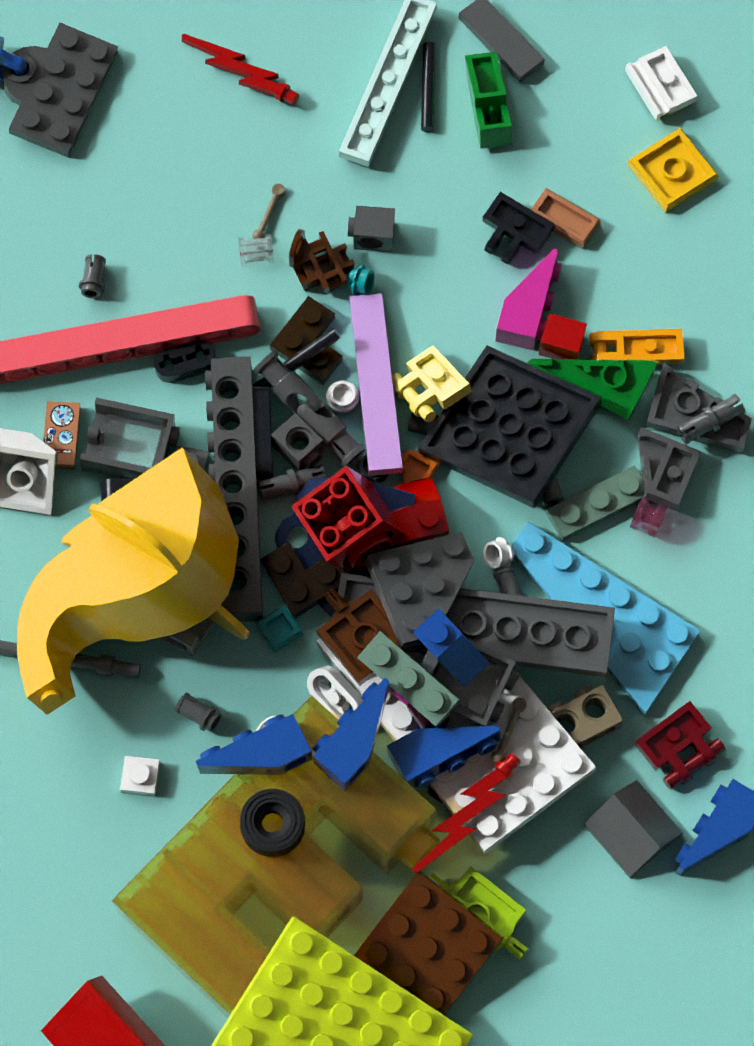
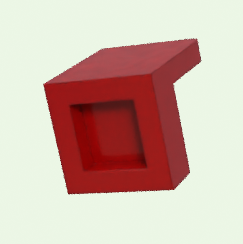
[538,314,587,359]

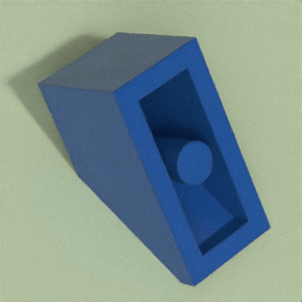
[413,608,490,687]

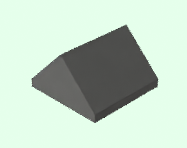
[584,780,683,878]

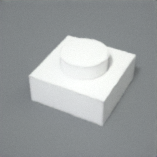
[120,756,160,796]

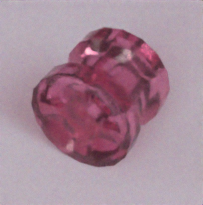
[630,497,668,538]

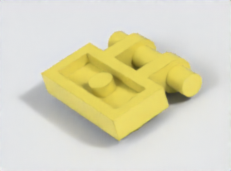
[392,346,472,422]

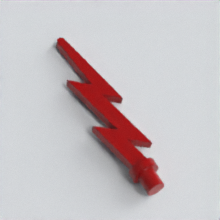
[181,34,299,105]
[412,753,521,873]

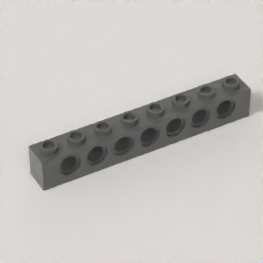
[205,356,263,622]

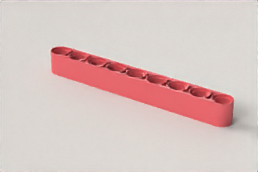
[0,295,261,384]

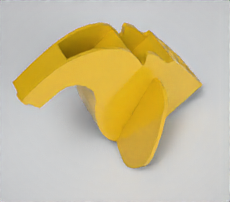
[17,447,250,715]

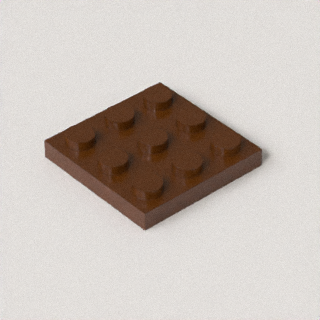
[354,870,504,1016]

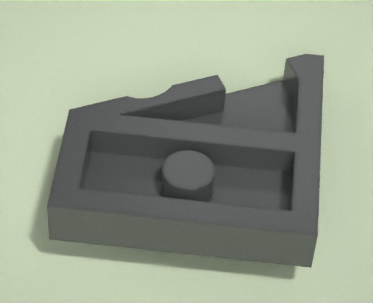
[637,427,701,511]

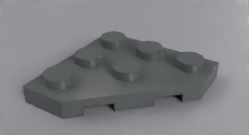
[365,532,474,649]

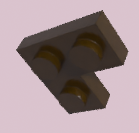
[270,296,343,385]
[260,541,348,618]

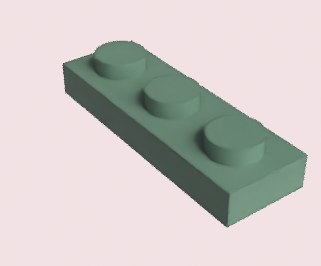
[546,465,646,542]
[357,631,461,728]

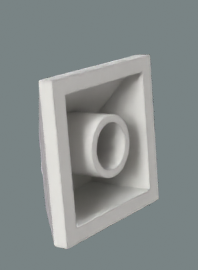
[0,428,57,515]

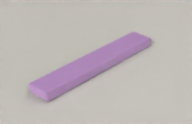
[349,293,403,476]

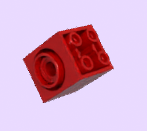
[291,465,407,574]

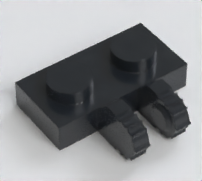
[483,192,555,265]

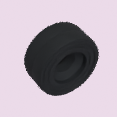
[240,789,305,857]

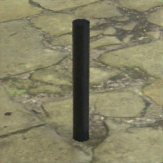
[421,42,436,132]
[253,328,341,389]

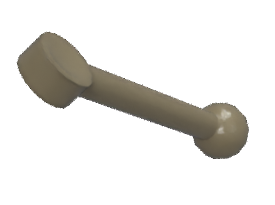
[252,184,285,242]
[491,697,527,763]

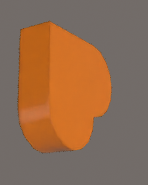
[401,450,439,483]

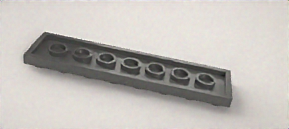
[335,573,615,677]

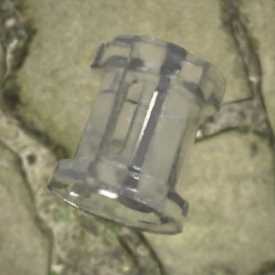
[238,234,274,266]

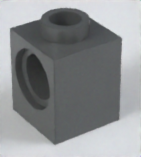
[348,206,395,252]
[271,413,324,471]

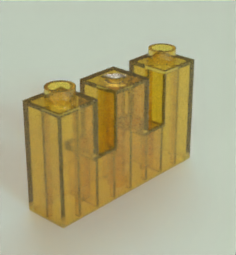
[112,696,440,1018]

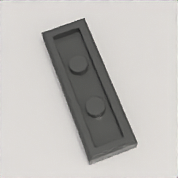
[459,0,545,82]

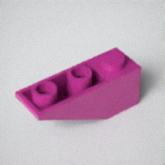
[495,249,562,350]

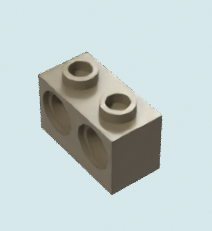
[547,684,623,748]

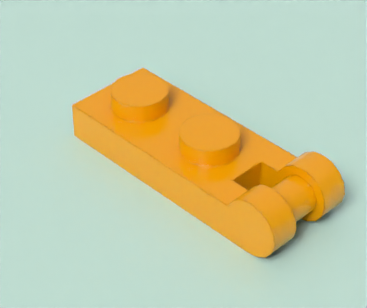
[589,329,684,365]

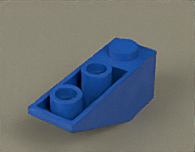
[313,678,389,792]
[196,714,313,775]
[387,726,501,791]
[675,779,754,876]

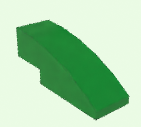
[465,52,512,149]

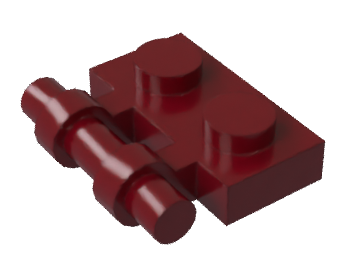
[634,701,726,790]

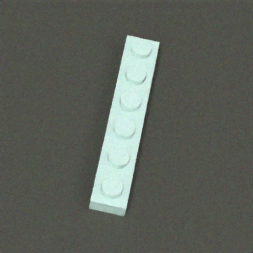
[339,0,437,167]

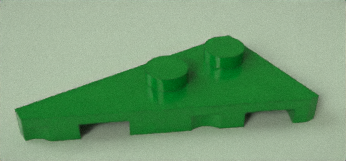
[527,359,659,420]

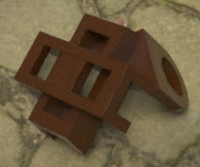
[289,229,355,293]

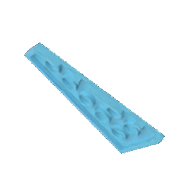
[511,521,700,716]

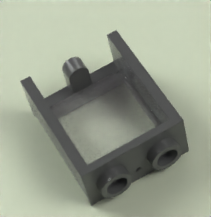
[80,397,180,478]

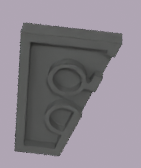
[645,362,752,453]

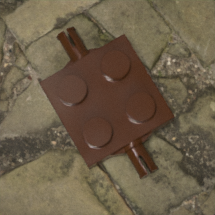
[316,588,411,686]

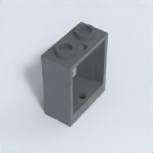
[421,640,520,726]

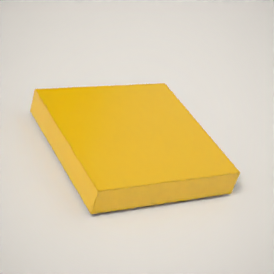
[628,128,718,213]

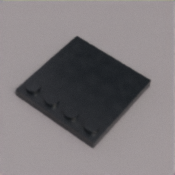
[418,345,602,508]

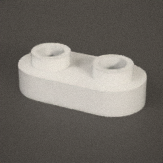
[307,666,363,723]

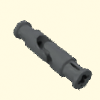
[254,350,366,467]

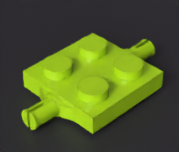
[430,866,529,967]

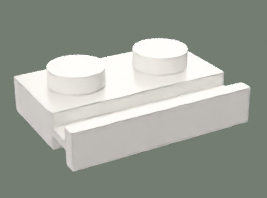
[625,46,697,121]

